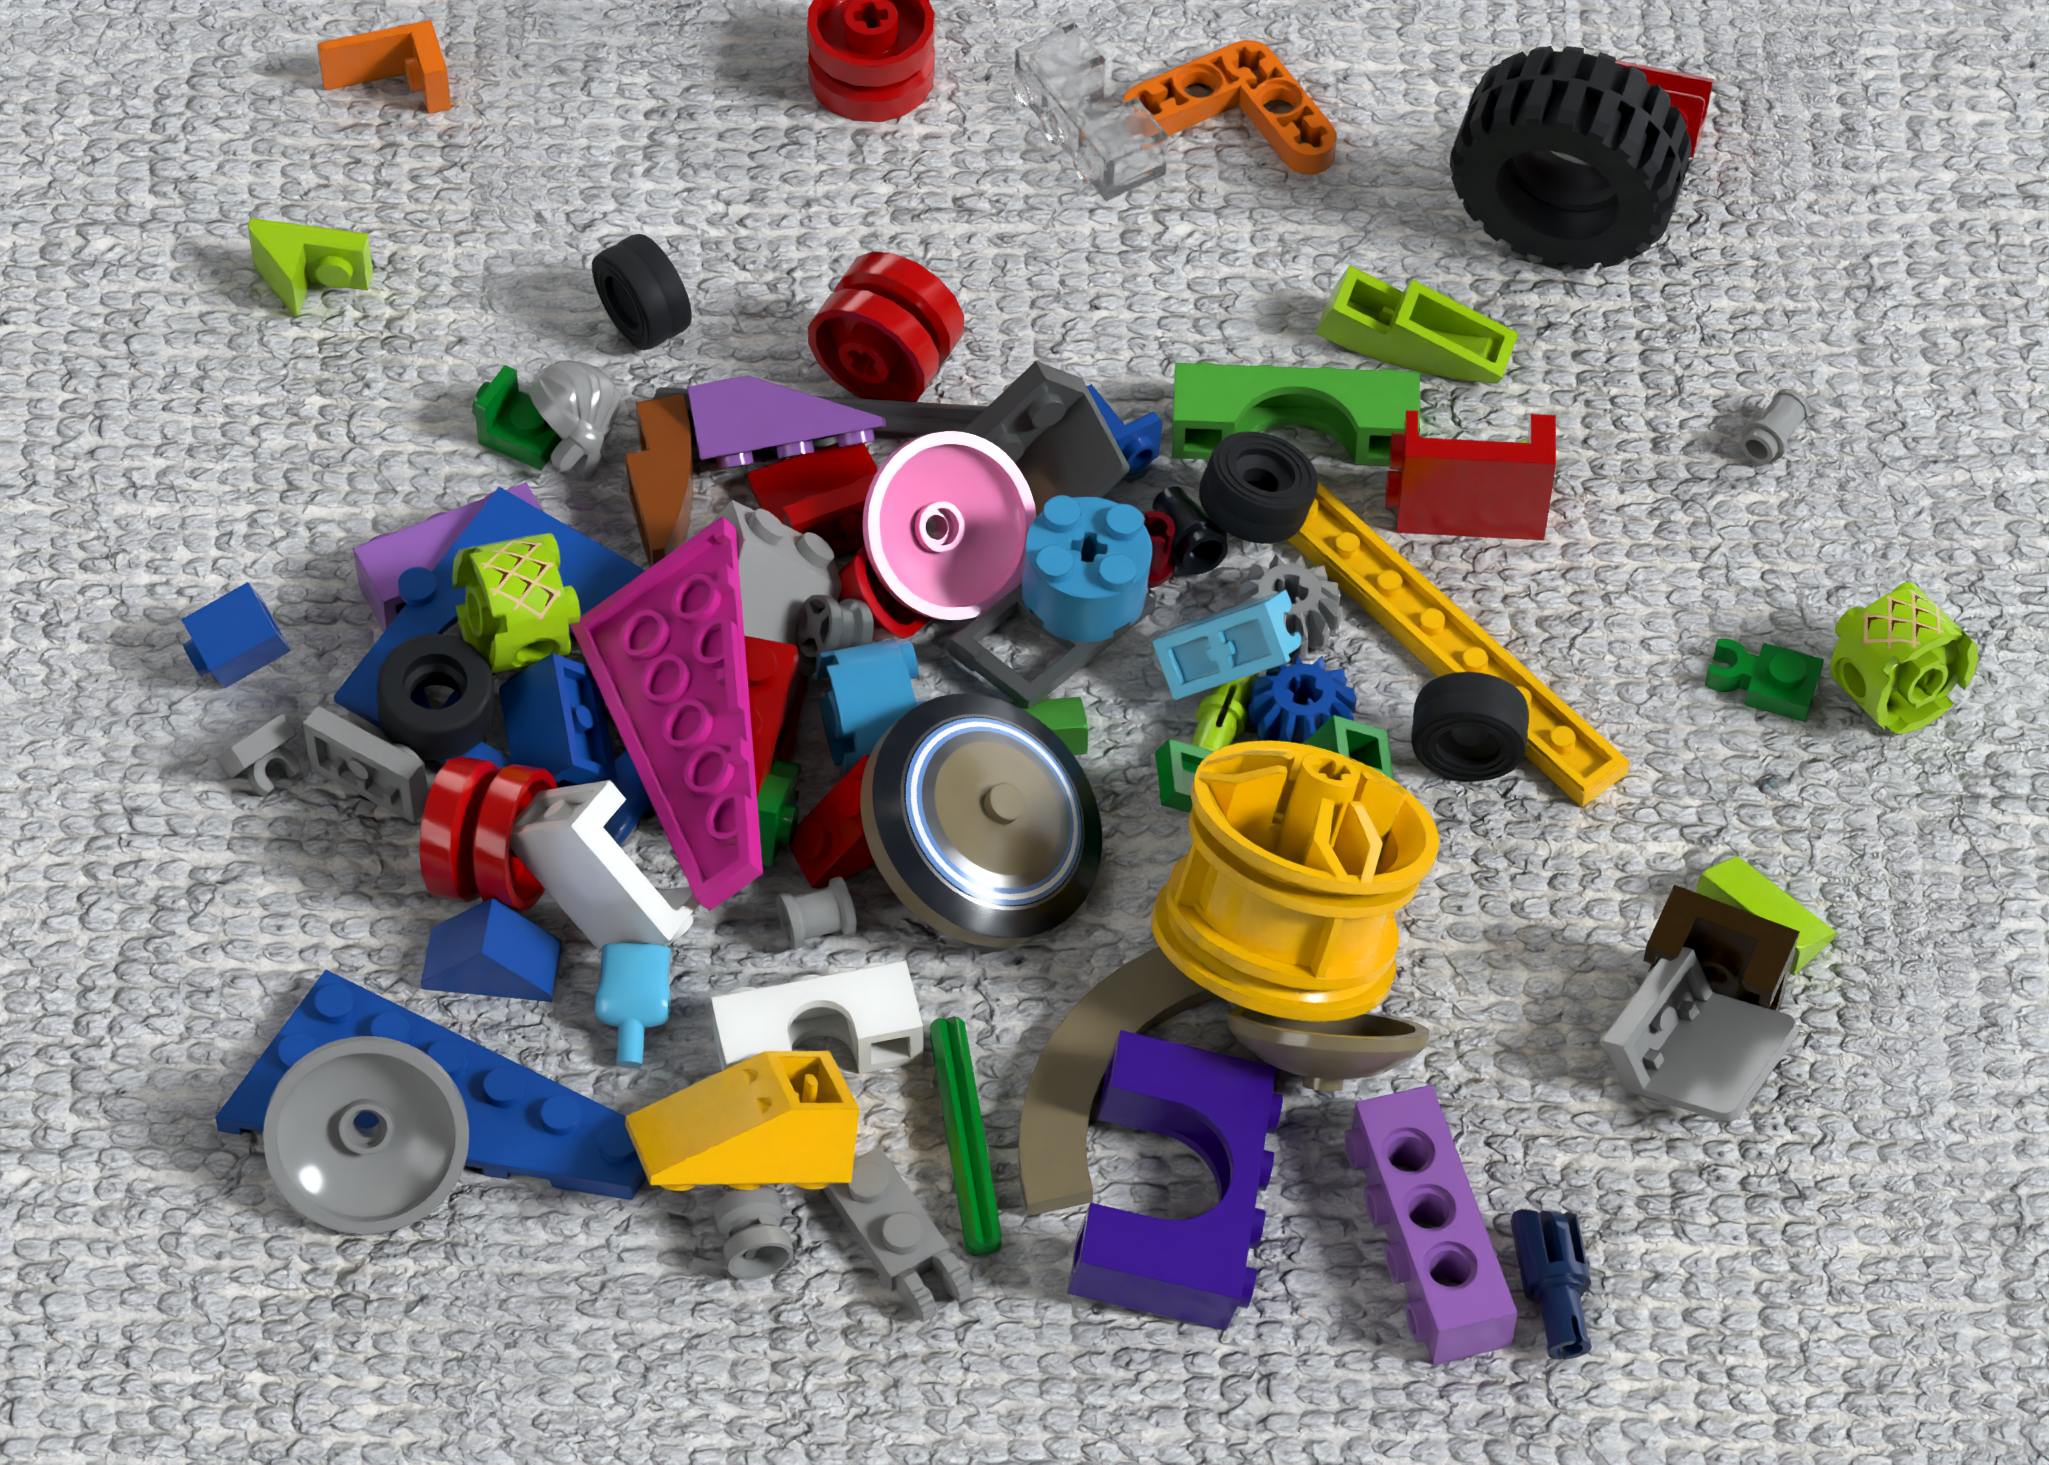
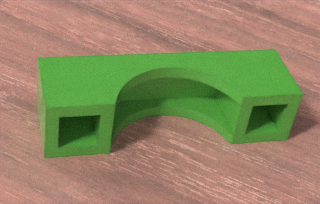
[1171,362,1420,467]

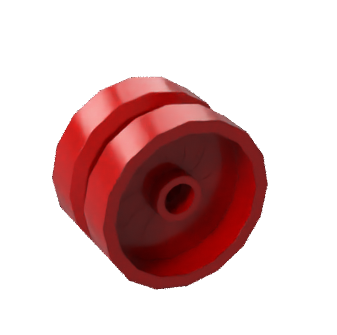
[807,0,935,122]
[808,251,964,402]
[419,756,558,911]

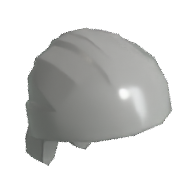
[528,360,621,481]

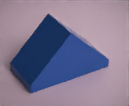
[421,898,562,1002]

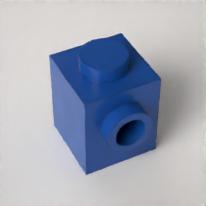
[181,582,291,688]

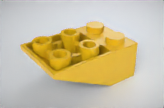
[625,1051,860,1191]

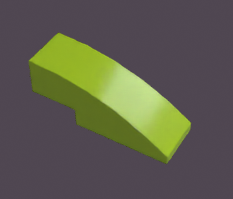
[1315,265,1519,384]

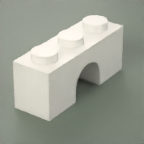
[711,961,923,1074]

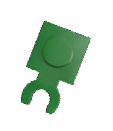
[1705,639,1824,722]
[757,759,802,867]

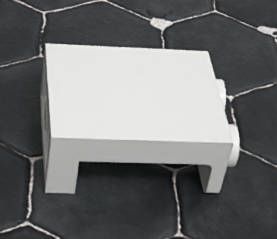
[510,780,700,949]

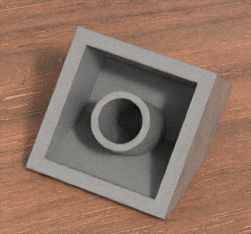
[710,500,842,678]

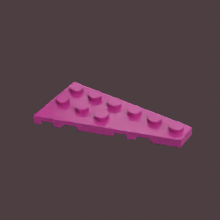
[570,516,763,911]

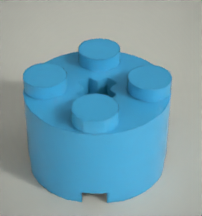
[1021,495,1152,642]
[816,639,926,778]

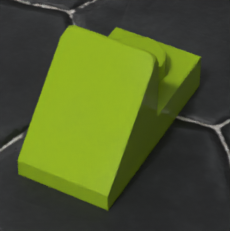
[248,218,373,317]

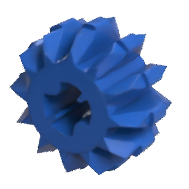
[1248,653,1357,744]

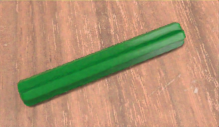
[930,1016,1002,1256]

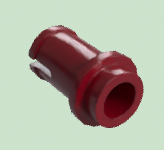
[1144,511,1175,588]

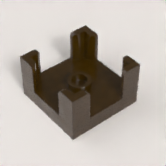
[1643,885,1800,1012]

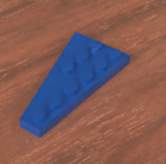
[215,970,647,1200]

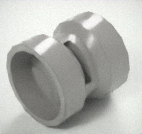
[713,1185,794,1279]

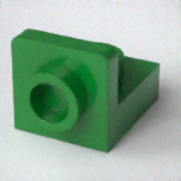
[472,365,562,471]

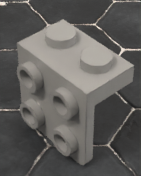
[1602,947,1799,1122]

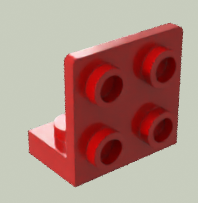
[748,442,878,557]

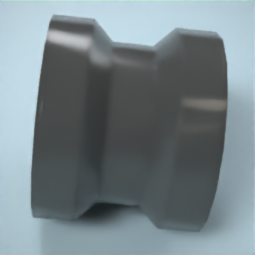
[796,595,874,658]

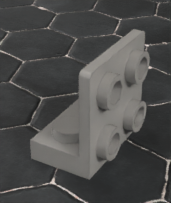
[303,695,486,824]

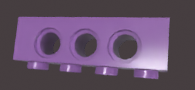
[1344,1084,1517,1365]

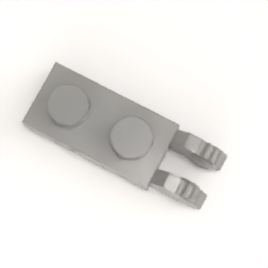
[822,1146,974,1322]

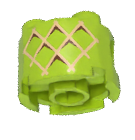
[452,533,580,673]
[1830,582,1979,734]

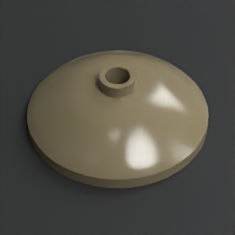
[1227,1007,1429,1091]

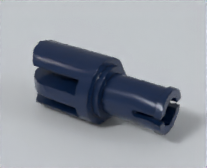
[1510,1209,1592,1360]

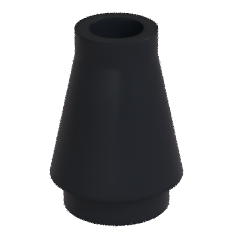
[1152,486,1228,574]

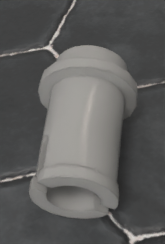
[1740,389,1809,464]

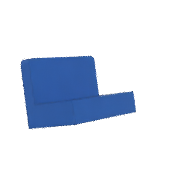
[499,653,618,785]

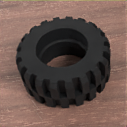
[1450,46,1692,269]

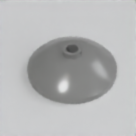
[263,1036,469,1235]

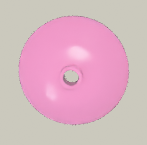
[863,431,1037,620]

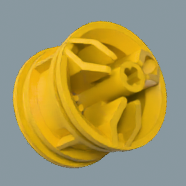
[1151,741,1439,1022]

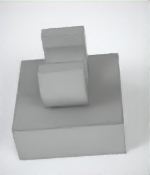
[217,713,301,796]

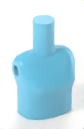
[595,943,671,1068]

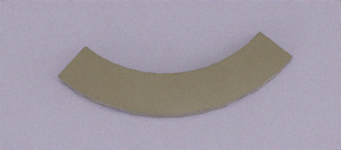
[1018,947,1220,1217]

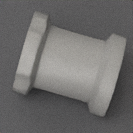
[776,877,857,950]

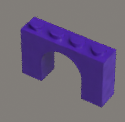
[1067,1030,1283,1331]

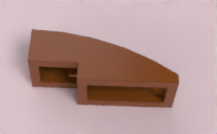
[625,393,694,568]

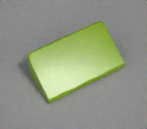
[1696,856,1837,976]

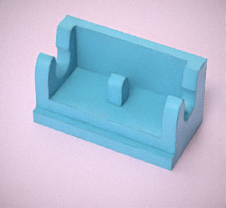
[1152,590,1301,700]

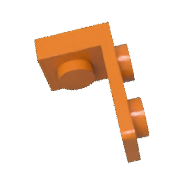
[317,20,451,114]

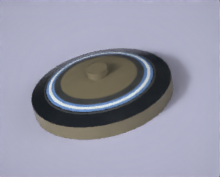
[860,693,1102,947]

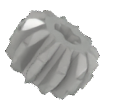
[1235,554,1341,660]

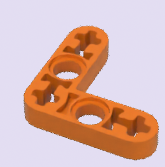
[1122,40,1337,175]

